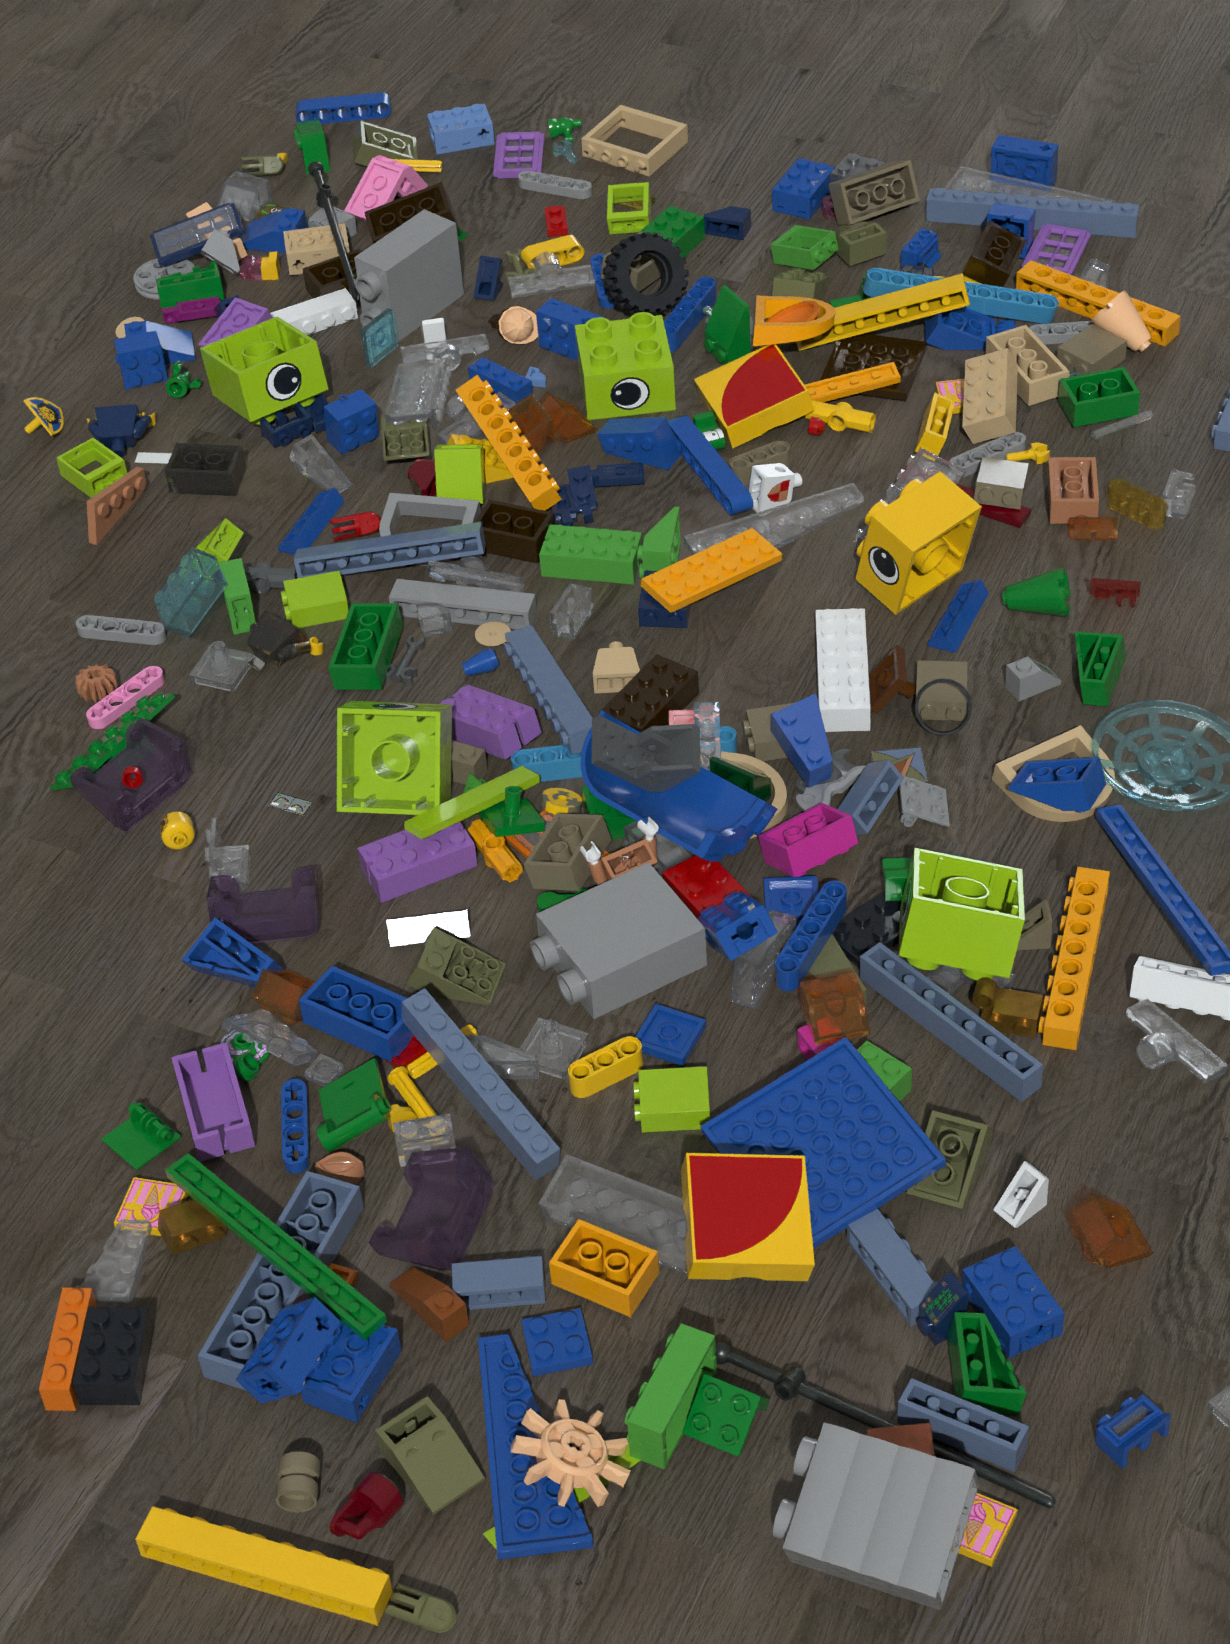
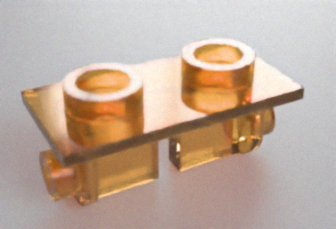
[1068,515,1118,540]

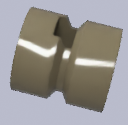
[275,1451,320,1513]

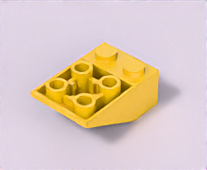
[447,434,514,484]

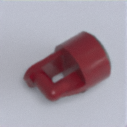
[330,1472,403,1540]

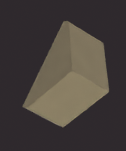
[1017,900,1052,951]

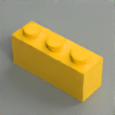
[915,392,955,460]

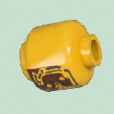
[160,811,195,850]

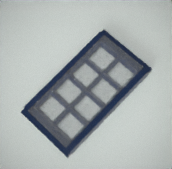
[150,202,245,266]

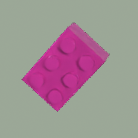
[758,803,858,877]

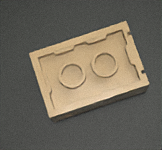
[283,223,350,275]

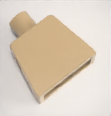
[593,641,640,694]

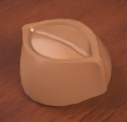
[315,1152,365,1185]

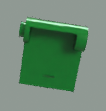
[316,1058,391,1152]

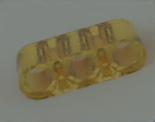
[1107,478,1167,529]

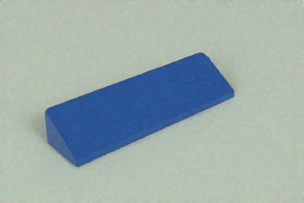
[277,488,344,555]
[927,579,989,652]

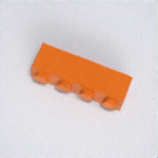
[39,1288,98,1411]

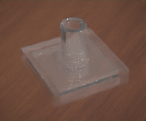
[189,641,255,692]
[514,1018,589,1080]

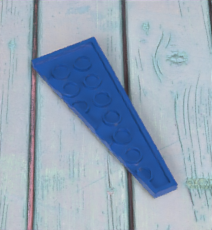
[478,1334,593,1560]

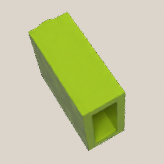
[434,444,485,503]
[280,570,349,629]
[633,1066,710,1133]

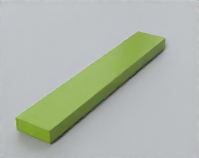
[404,766,540,840]

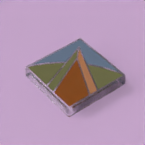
[870,747,928,791]

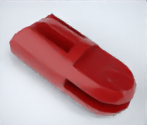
[329,511,381,542]

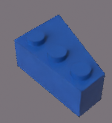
[597,417,681,471]
[770,693,833,788]
[181,917,284,991]

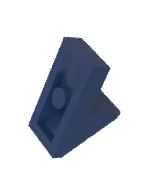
[473,255,504,301]

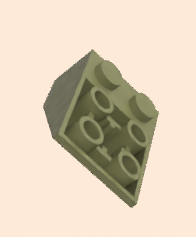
[829,221,887,266]
[772,268,831,301]
[381,412,430,461]
[406,927,506,1005]
[375,1396,485,1515]

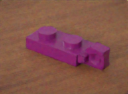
[162,296,220,323]

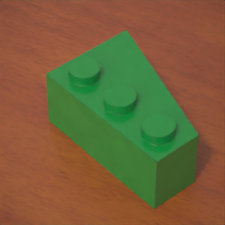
[293,119,330,175]
[155,260,224,309]
[1074,631,1126,706]
[947,1312,1027,1415]

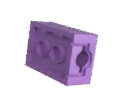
[198,297,272,348]

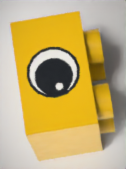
[855,471,982,615]

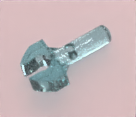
[552,140,578,164]

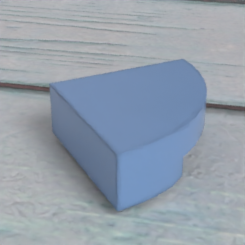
[525,366,547,388]

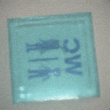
[360,308,398,368]

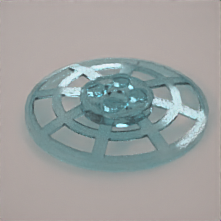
[1091,700,1230,812]

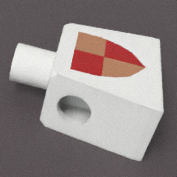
[749,463,802,515]

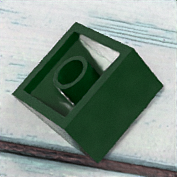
[709,756,771,802]

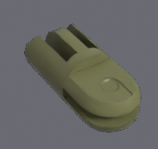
[240,155,284,177]
[385,1583,457,1633]

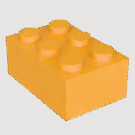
[549,1219,659,1318]

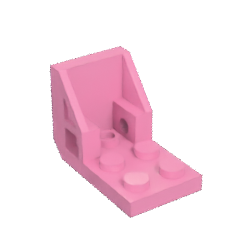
[344,155,428,222]

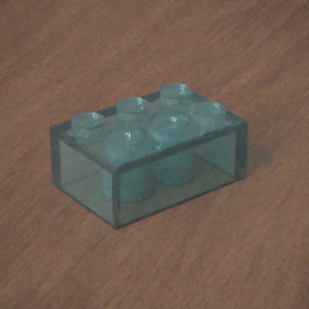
[153,547,228,638]

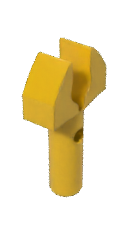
[1006,442,1050,464]

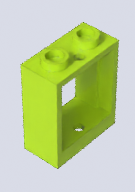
[607,182,651,234]
[56,438,127,498]
[180,518,244,590]

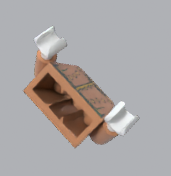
[580,817,659,885]

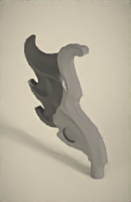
[796,749,866,812]

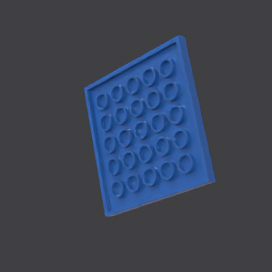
[700,1037,946,1249]

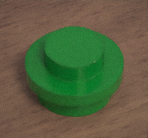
[232,1054,260,1081]

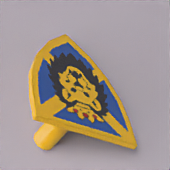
[24,397,64,436]

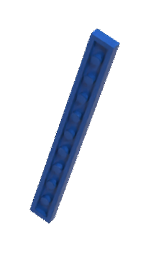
[1095,804,1230,976]

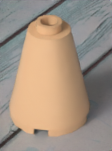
[1092,290,1152,352]

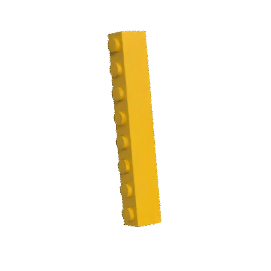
[796,273,970,351]
[136,1506,393,1626]

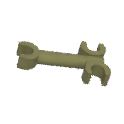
[506,248,538,288]

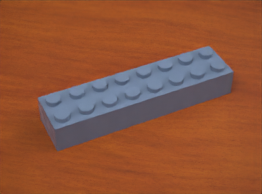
[198,1171,364,1391]

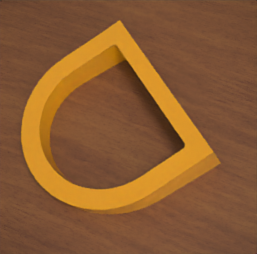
[753,295,836,346]

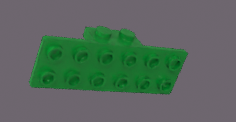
[50,693,175,791]

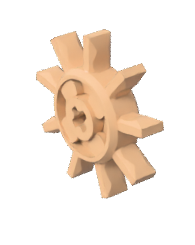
[511,1400,631,1507]

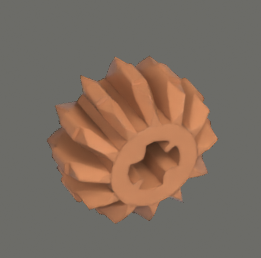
[75,663,118,703]

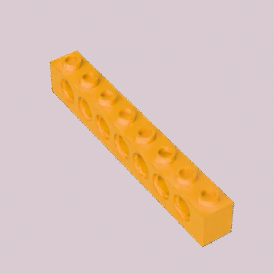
[1016,260,1181,347]
[456,374,562,511]
[1038,867,1110,1050]

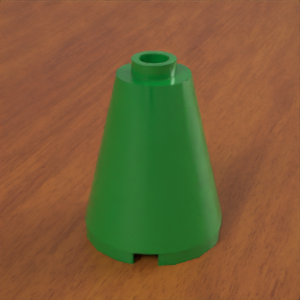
[1002,567,1071,617]

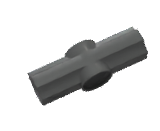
[244,562,298,593]

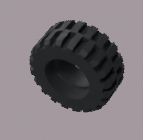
[602,232,689,316]

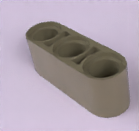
[729,441,790,486]

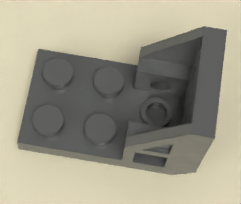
[591,715,700,792]

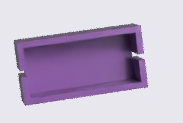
[440,685,542,760]
[357,822,478,903]
[171,1042,255,1162]

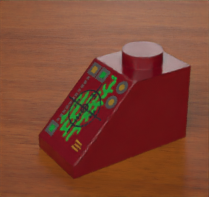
[407,458,437,497]

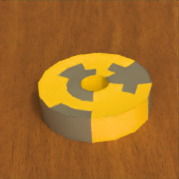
[540,788,583,815]

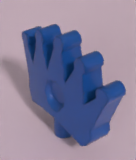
[996,320,1020,334]

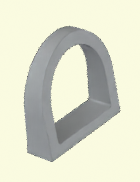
[379,493,481,566]

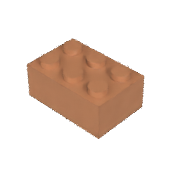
[1047,457,1099,524]

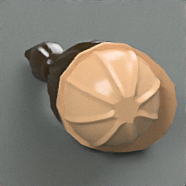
[488,306,538,344]

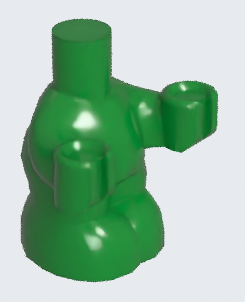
[548,117,582,143]
[166,361,203,398]

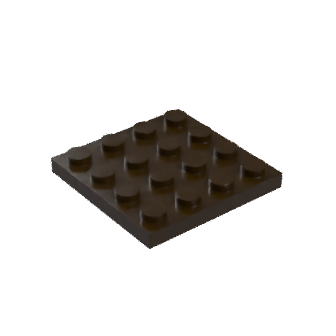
[820,334,927,401]

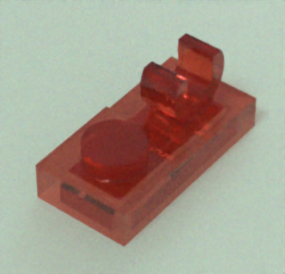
[1090,578,1141,608]

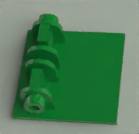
[101,1102,181,1171]

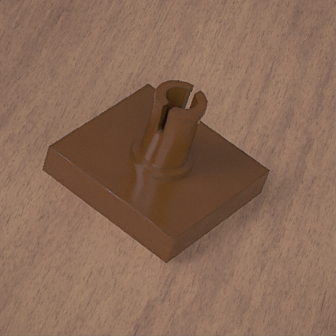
[869,645,916,714]

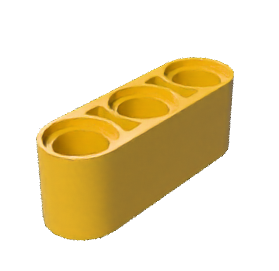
[521,235,584,273]
[568,1036,643,1098]

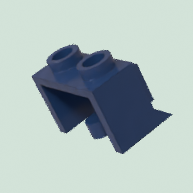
[259,402,313,448]

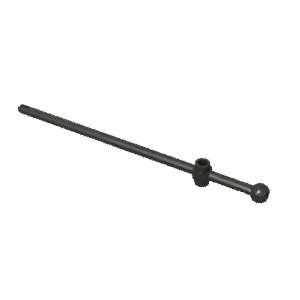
[308,161,360,300]
[715,1340,1056,1509]

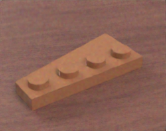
[86,467,146,545]

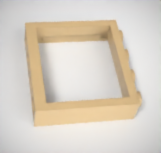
[581,105,688,177]

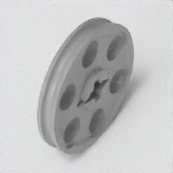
[133,258,195,300]

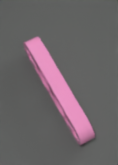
[86,666,165,729]

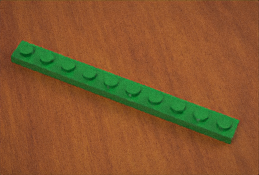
[165,1153,387,1341]

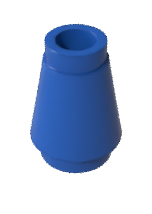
[461,648,499,677]

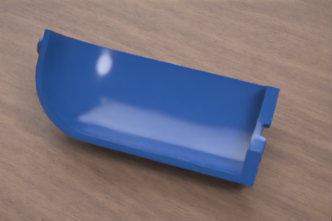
[581,710,777,862]

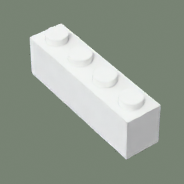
[270,288,358,335]
[1130,956,1230,1021]

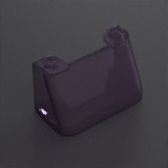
[70,718,191,832]
[206,865,319,944]
[369,1146,493,1271]

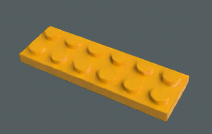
[641,528,783,613]

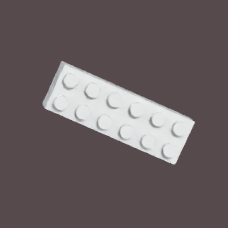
[816,608,870,732]

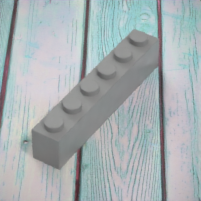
[389,579,537,629]

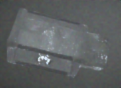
[694,702,721,770]

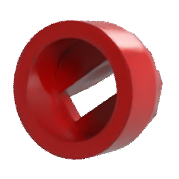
[808,416,825,436]
[122,766,143,788]

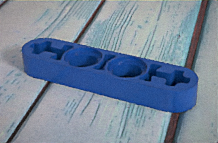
[590,254,615,308]
[281,1079,310,1173]

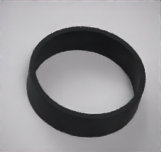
[915,678,972,735]

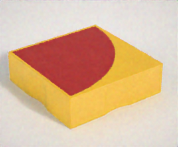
[694,344,814,449]
[681,1153,815,1281]

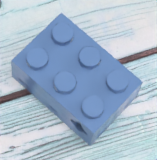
[427,104,495,155]

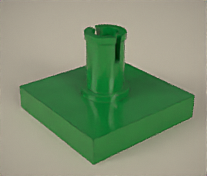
[478,786,545,837]

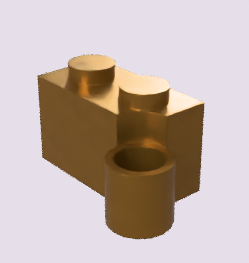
[972,978,1043,1038]

